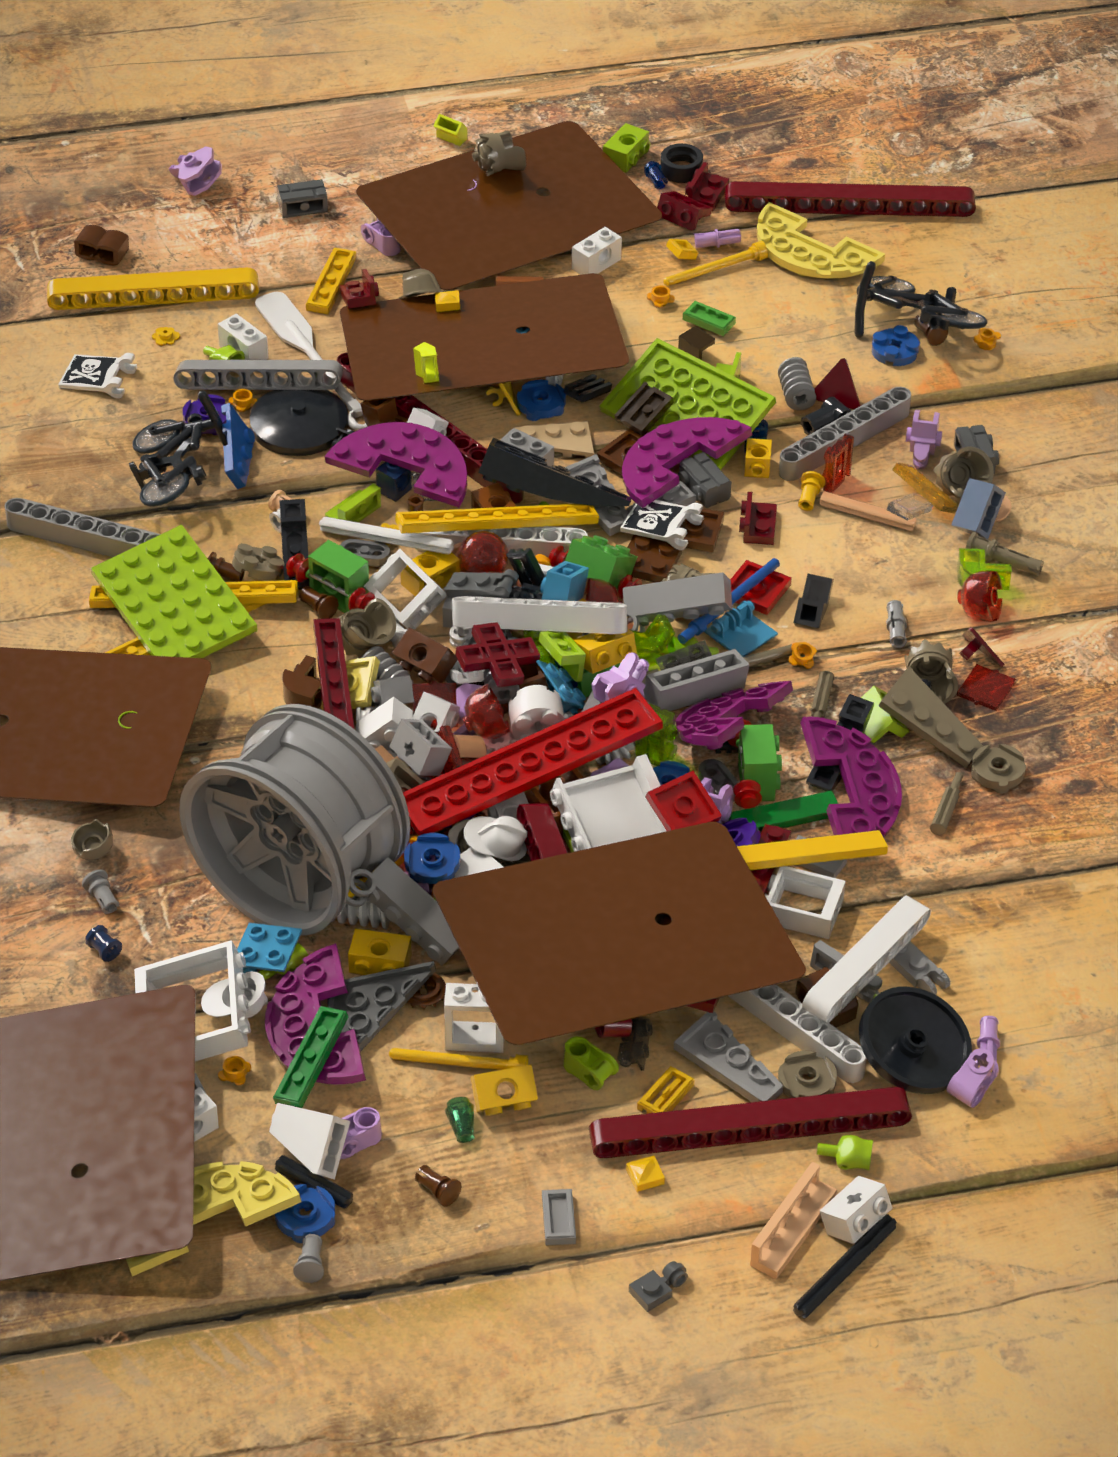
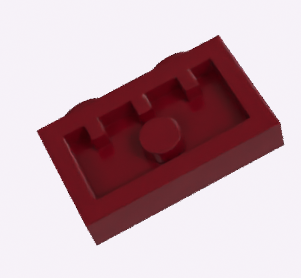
[685,162,729,211]
[657,191,713,231]
[339,269,379,308]
[739,492,777,545]

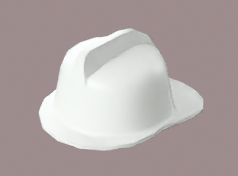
[464,816,527,861]
[201,971,268,1018]

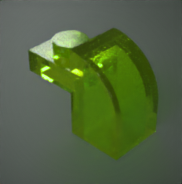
[957,548,1012,596]
[629,614,676,667]

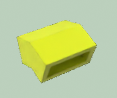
[433,114,468,146]
[413,342,439,383]

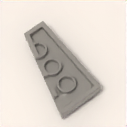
[565,454,628,536]
[674,1012,783,1102]

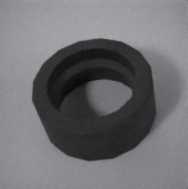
[660,143,703,183]

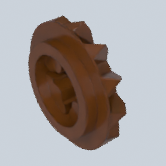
[407,973,446,1010]

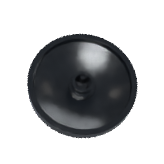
[250,390,348,456]
[859,986,972,1094]

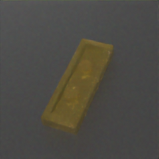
[892,463,958,514]

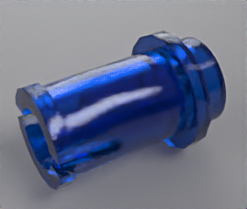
[644,161,668,189]

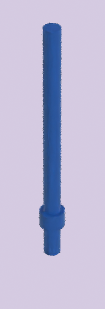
[678,558,780,644]

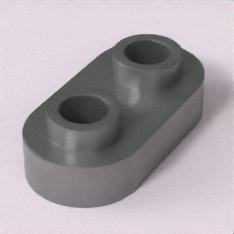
[340,539,390,567]
[698,759,738,802]

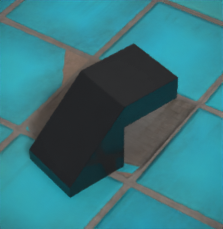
[793,573,834,628]

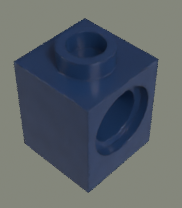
[376,462,412,502]

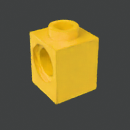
[744,438,772,478]

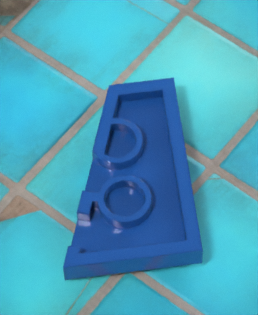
[221,403,255,489]

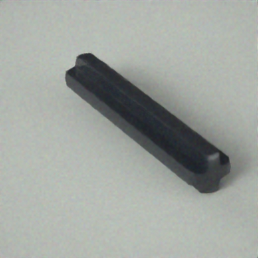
[275,1155,353,1209]

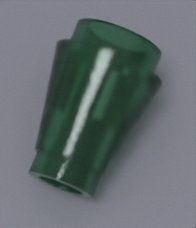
[445,1097,474,1143]

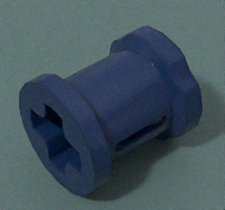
[85,925,122,962]

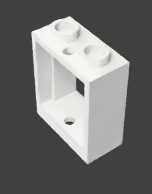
[364,549,447,630]
[764,866,846,939]
[444,983,504,1053]

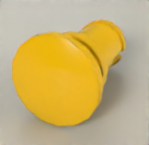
[798,471,825,511]

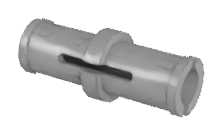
[886,600,907,648]

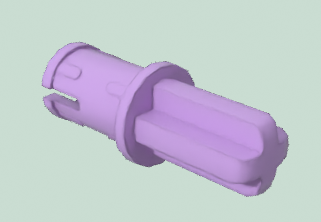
[694,229,741,249]
[977,1016,1000,1067]

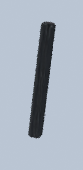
[793,1214,897,1319]

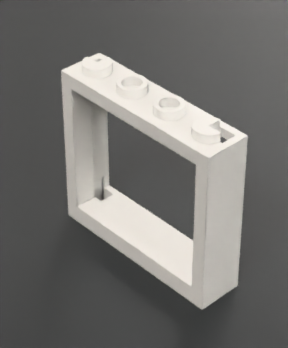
[135,940,251,1061]

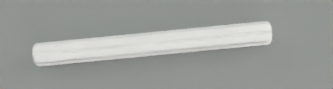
[319,517,454,554]

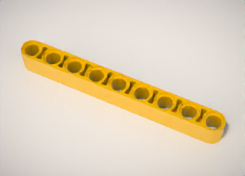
[47,267,259,310]

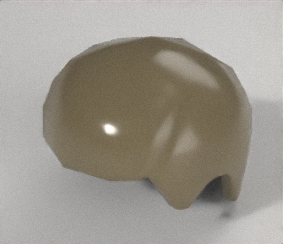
[71,819,113,861]

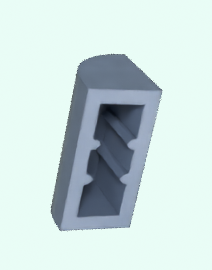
[951,478,1006,539]

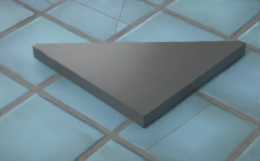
[327,961,436,1052]

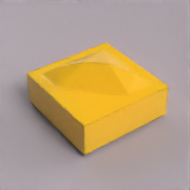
[666,239,699,260]
[435,290,460,312]
[626,1155,665,1192]

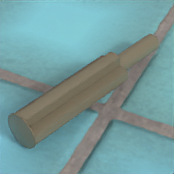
[811,671,835,718]
[930,772,963,835]

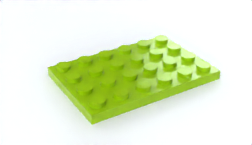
[599,338,776,470]
[91,525,258,658]

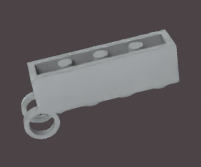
[623,572,733,643]
[643,649,749,723]
[346,857,460,966]

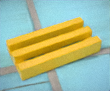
[637,1066,695,1113]

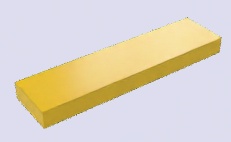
[306,248,357,315]

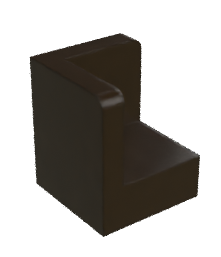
[678,326,715,360]

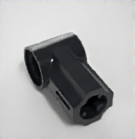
[801,397,851,435]

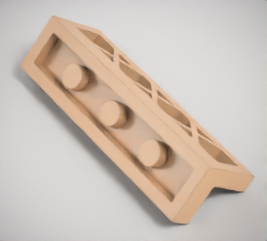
[750,1162,837,1280]

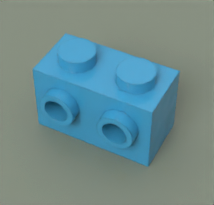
[540,561,589,601]

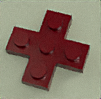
[455,622,540,687]

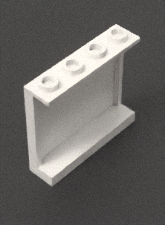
[550,754,666,852]

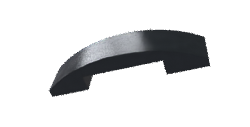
[279,499,310,590]
[806,694,874,791]

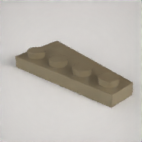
[879,667,983,768]

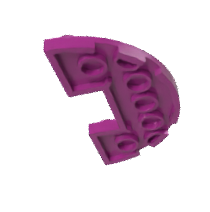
[622,417,752,508]
[324,422,467,508]
[675,681,793,750]
[800,717,902,838]
[265,943,366,1085]

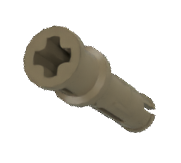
[965,531,1044,577]

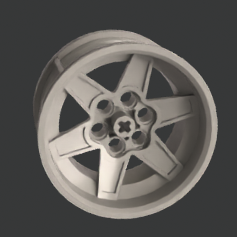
[179,704,410,936]

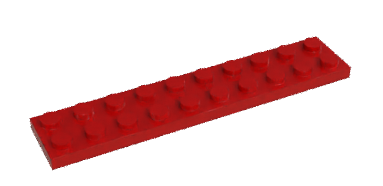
[403,688,663,836]

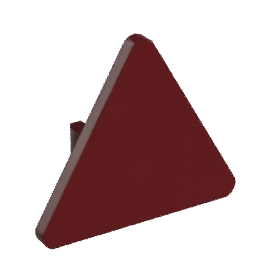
[814,358,861,409]
[959,627,1005,667]

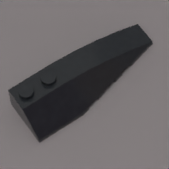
[478,438,632,506]

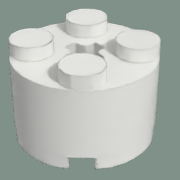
[508,685,565,740]

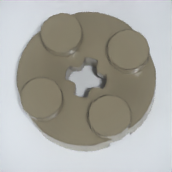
[232,543,285,581]
[971,744,1026,794]
[778,1050,837,1098]

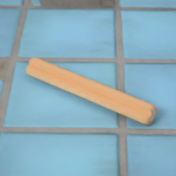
[820,492,917,531]

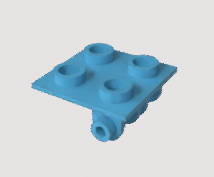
[704,601,778,657]
[536,660,586,716]
[237,923,302,973]

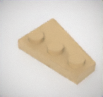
[514,421,594,459]

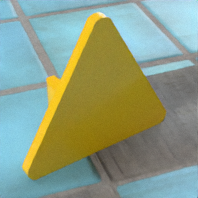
[486,382,521,416]

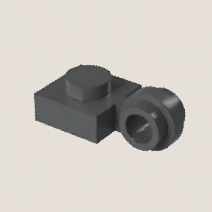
[629,1261,688,1312]

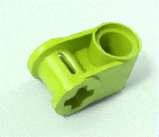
[563,1036,619,1091]

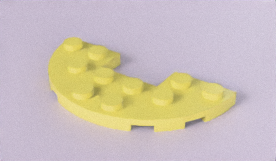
[757,202,885,279]
[126,1161,302,1276]

